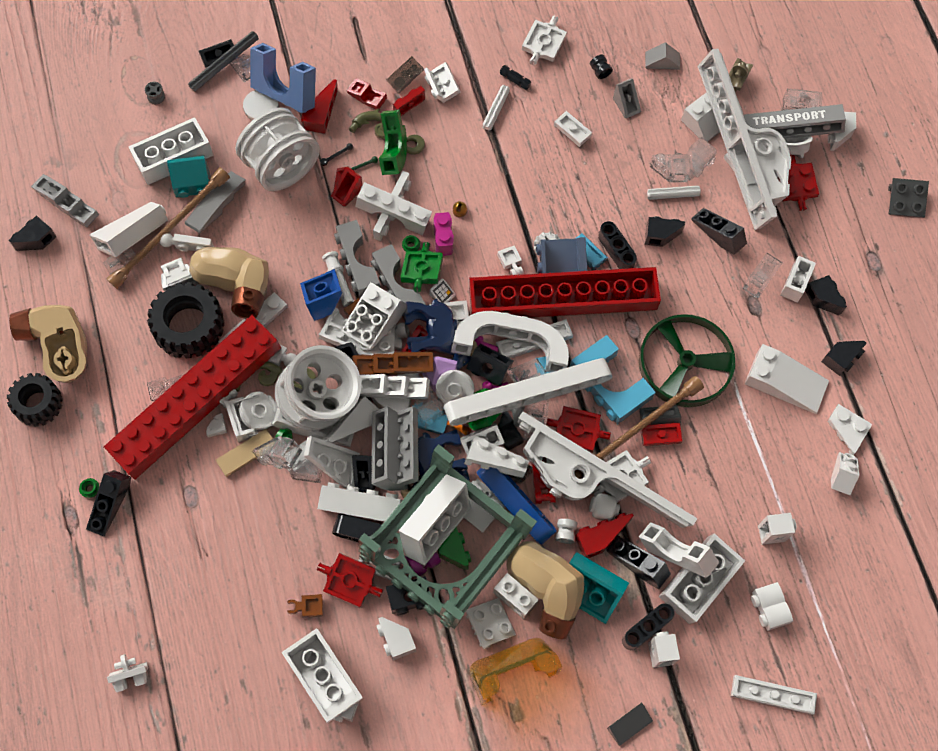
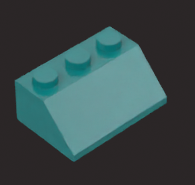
[569,552,629,624]

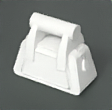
[161,258,198,292]

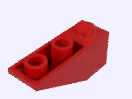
[576,513,634,558]

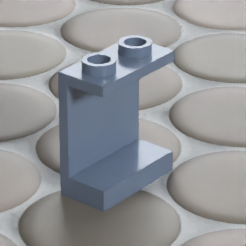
[536,237,587,274]

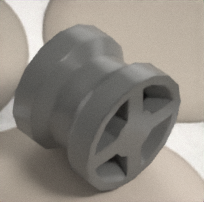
[145,82,165,105]

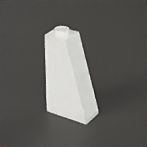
[90,202,168,257]

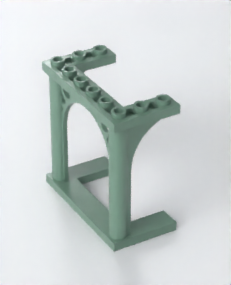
[358,444,537,629]

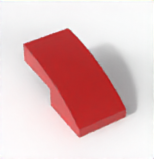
[346,78,387,110]

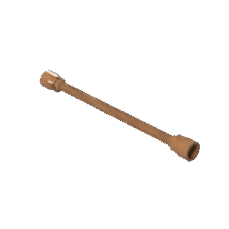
[106,167,230,289]
[574,376,704,479]

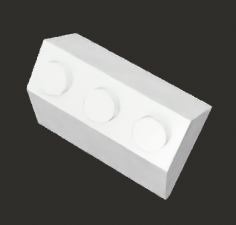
[681,92,743,144]

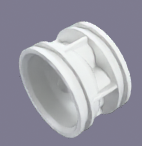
[235,108,320,191]
[275,345,361,431]

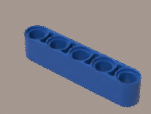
[476,467,557,545]

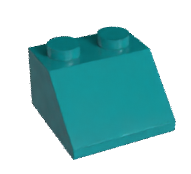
[167,156,211,198]

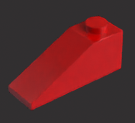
[301,79,338,134]

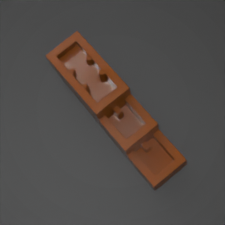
[352,352,433,375]

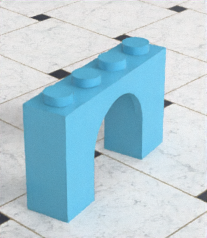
[570,335,656,425]

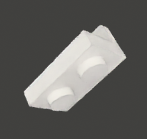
[424,62,461,103]

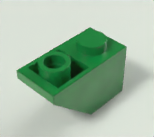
[437,527,471,570]

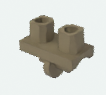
[729,58,753,92]

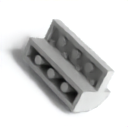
[372,406,418,491]

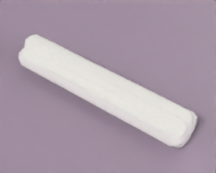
[483,85,510,131]
[647,186,701,200]

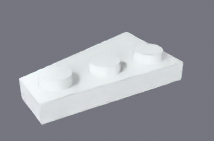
[304,436,360,489]
[464,436,529,478]

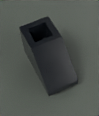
[8,216,56,251]
[644,216,685,247]
[805,275,847,315]
[821,341,867,376]

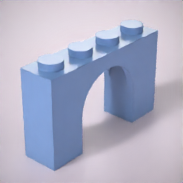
[250,43,316,113]

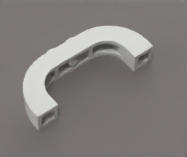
[451,311,569,372]

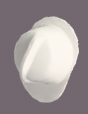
[784,136,813,159]

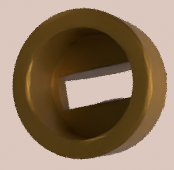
[453,201,467,217]

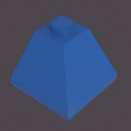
[300,269,342,321]

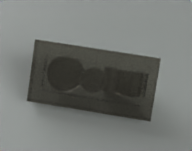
[386,56,424,94]

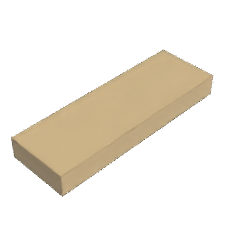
[216,429,277,478]

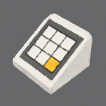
[429,278,456,303]

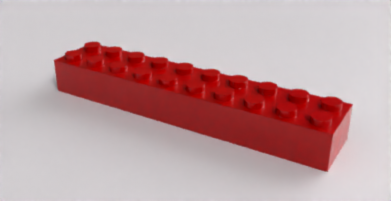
[469,267,661,318]
[103,315,281,480]

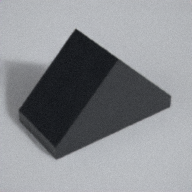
[352,455,376,492]

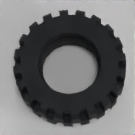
[147,282,225,359]

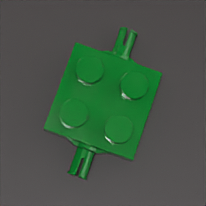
[400,242,443,292]

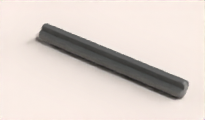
[188,31,259,91]

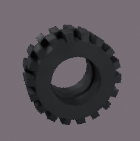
[7,373,63,427]

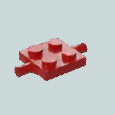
[777,155,819,211]
[545,406,611,453]
[317,553,383,607]

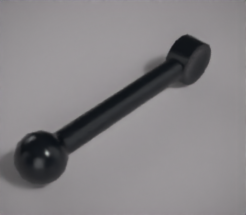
[320,143,353,166]

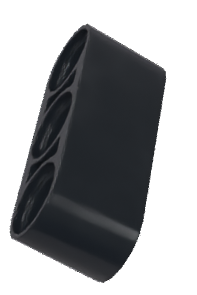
[598,221,637,269]
[332,513,390,544]
[622,603,675,650]

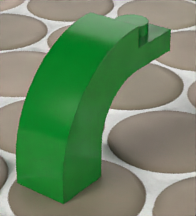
[379,110,407,175]

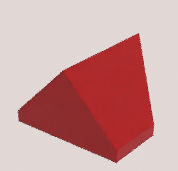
[331,166,363,207]

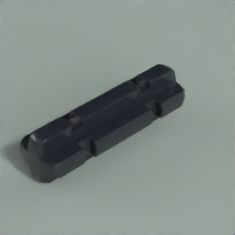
[500,65,531,90]

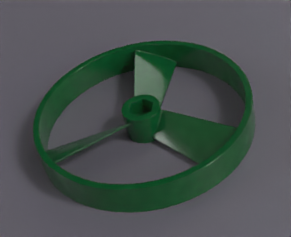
[639,314,735,407]

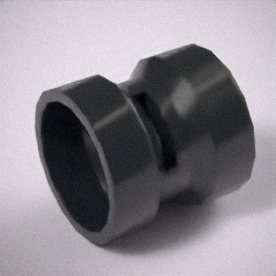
[590,54,613,79]

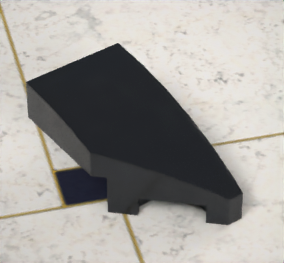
[498,411,524,450]

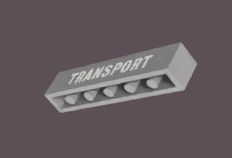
[743,104,846,138]

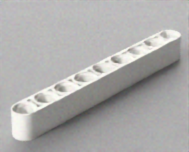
[443,358,613,426]

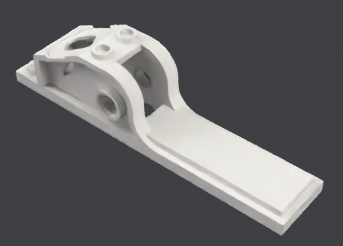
[698,49,791,230]
[517,412,697,528]

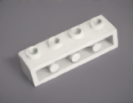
[317,482,402,521]

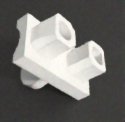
[107,654,148,692]

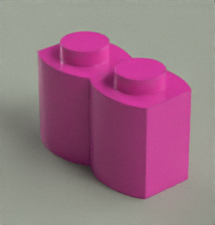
[434,212,454,256]

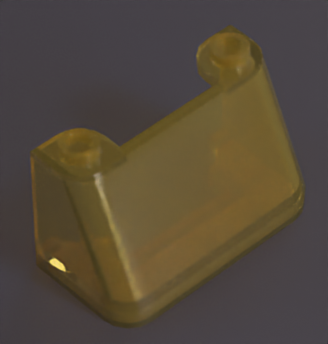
[469,637,562,706]

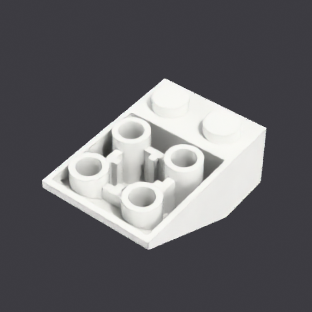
[341,282,407,350]

